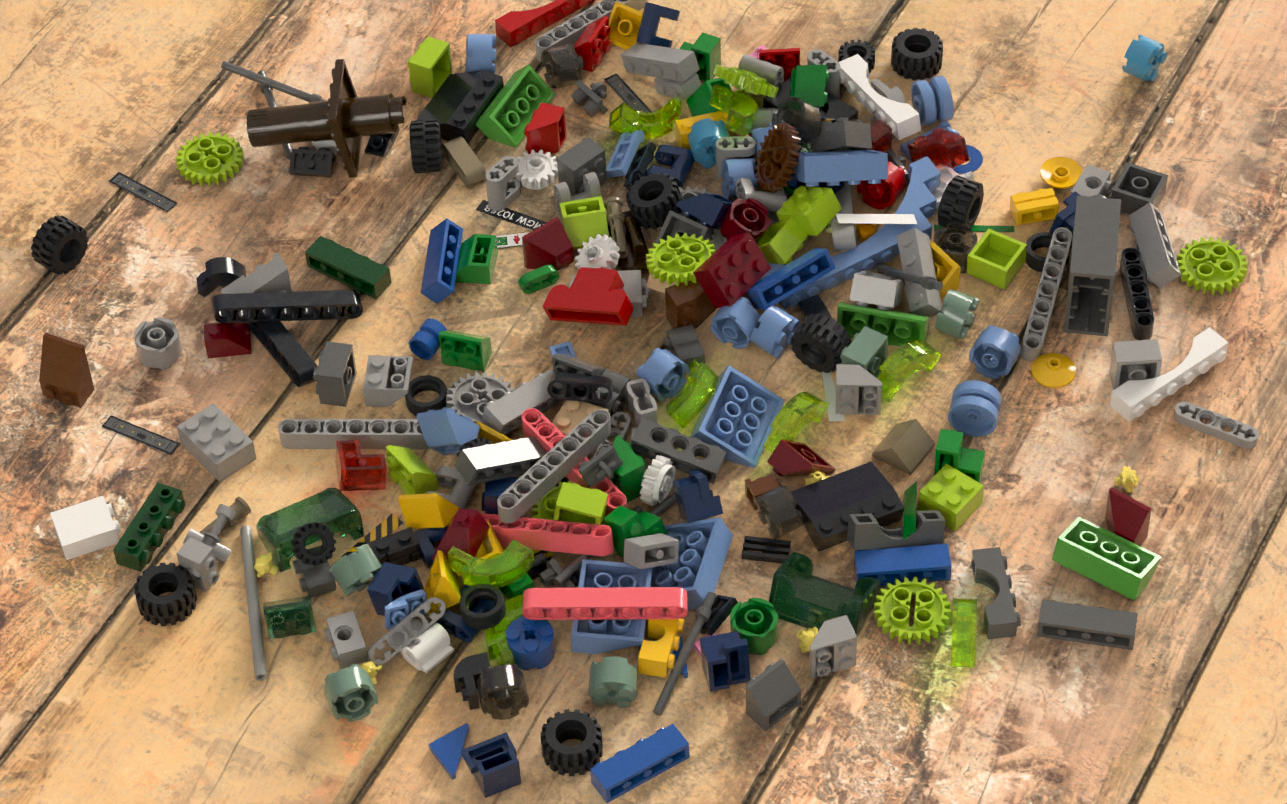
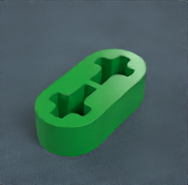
[518,265,559,294]

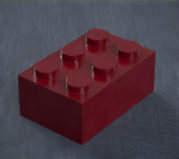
[693,232,771,308]

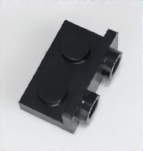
[289,147,336,177]

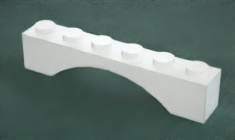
[839,54,921,140]
[1110,327,1228,422]

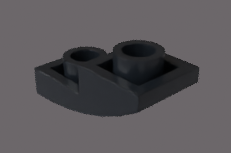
[364,126,400,157]
[798,294,833,319]

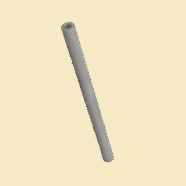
[240,526,267,681]

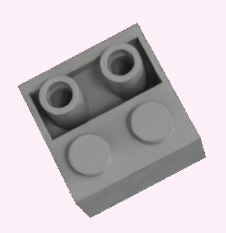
[363,355,413,407]
[836,364,882,415]
[809,615,857,678]

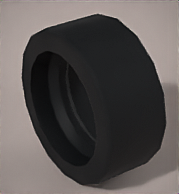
[1025,232,1062,272]
[405,375,447,416]
[459,584,506,630]

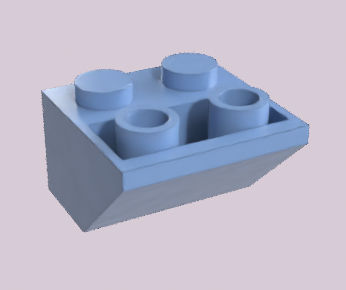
[416,407,480,455]

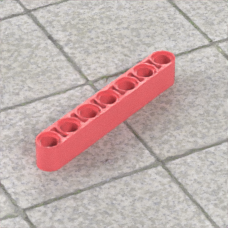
[521,408,627,516]
[481,513,614,556]
[522,587,688,620]

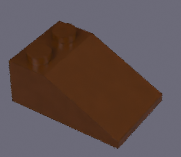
[665,279,717,329]
[39,333,95,408]

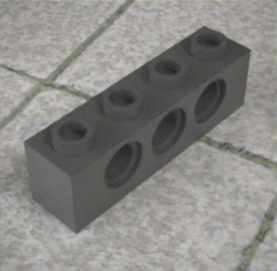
[631,418,726,484]

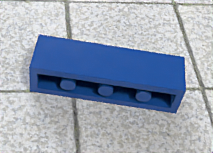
[421,218,463,304]
[746,248,836,310]
[854,544,952,588]
[590,724,690,803]

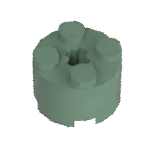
[935,289,980,340]
[329,544,382,597]
[589,656,638,708]
[324,664,378,722]

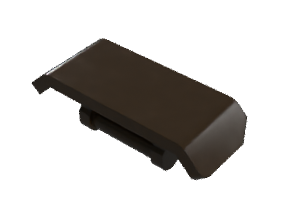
[607,210,649,271]

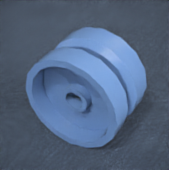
[911,75,954,126]
[948,380,1002,437]

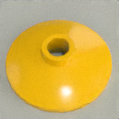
[1040,157,1083,189]
[1031,353,1076,388]

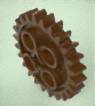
[755,123,801,193]

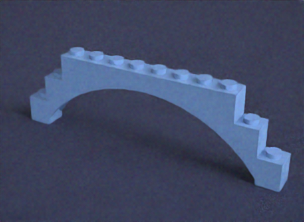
[756,156,941,310]

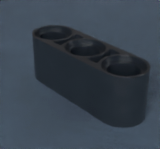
[547,372,614,403]

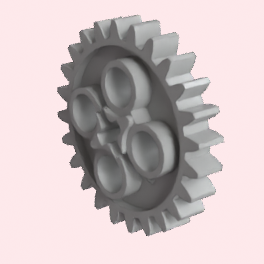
[446,371,515,424]

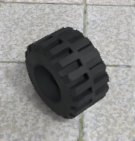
[891,28,943,81]
[409,119,443,173]
[626,173,683,229]
[938,175,984,234]
[31,215,89,275]
[790,314,852,373]
[134,562,197,626]
[540,709,603,776]

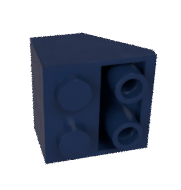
[676,193,733,229]

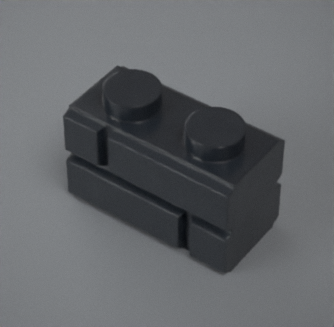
[368,527,422,565]

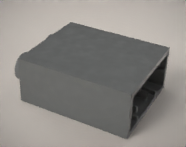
[1064,195,1121,336]

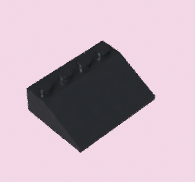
[415,71,504,144]
[788,462,904,552]

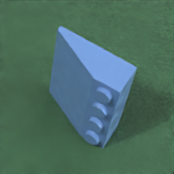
[794,150,888,187]
[690,365,785,468]
[650,517,733,610]
[571,559,653,654]

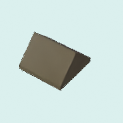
[872,419,935,475]

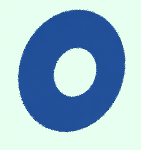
[941,144,983,174]

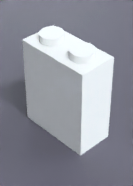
[50,496,121,560]

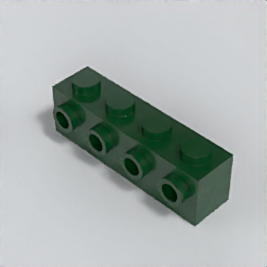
[305,236,392,299]
[113,482,185,572]

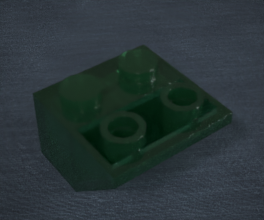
[263,595,316,639]

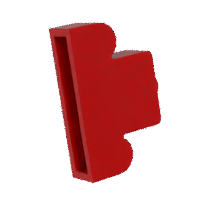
[542,267,633,326]

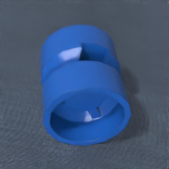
[408,318,447,360]

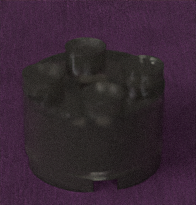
[541,43,584,89]
[772,96,821,145]
[934,223,977,273]
[754,485,804,539]
[477,663,529,720]

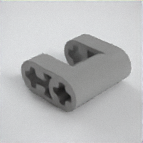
[807,49,840,98]
[738,54,784,87]
[716,136,756,180]
[485,156,521,211]
[554,172,601,218]
[736,178,787,212]
[426,466,477,509]

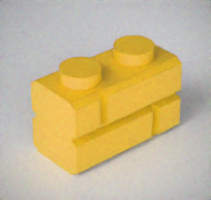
[1010,188,1059,226]

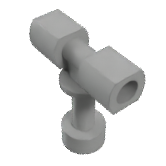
[183,504,236,564]

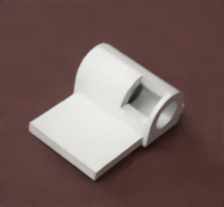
[385,617,454,674]

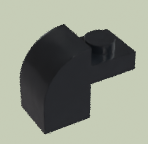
[196,257,246,297]
[454,652,493,710]

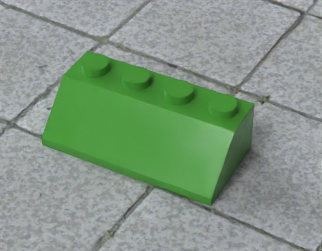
[475,65,556,148]
[837,302,929,350]
[1052,517,1161,601]

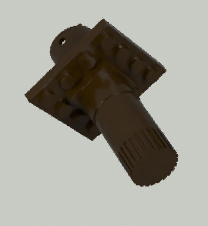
[246,59,407,178]

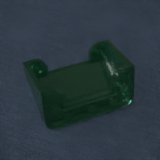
[256,488,364,573]
[769,552,881,635]

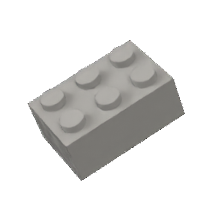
[850,271,905,311]
[177,403,256,482]

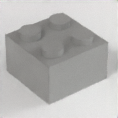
[1109,339,1162,390]

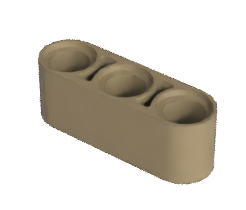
[442,136,486,187]

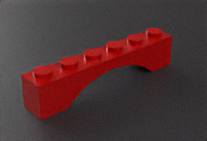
[495,0,595,48]

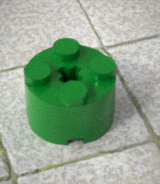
[730,598,778,655]

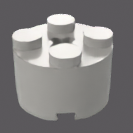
[134,318,182,370]

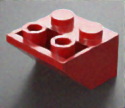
[570,16,612,72]
[757,48,800,81]
[524,102,567,154]

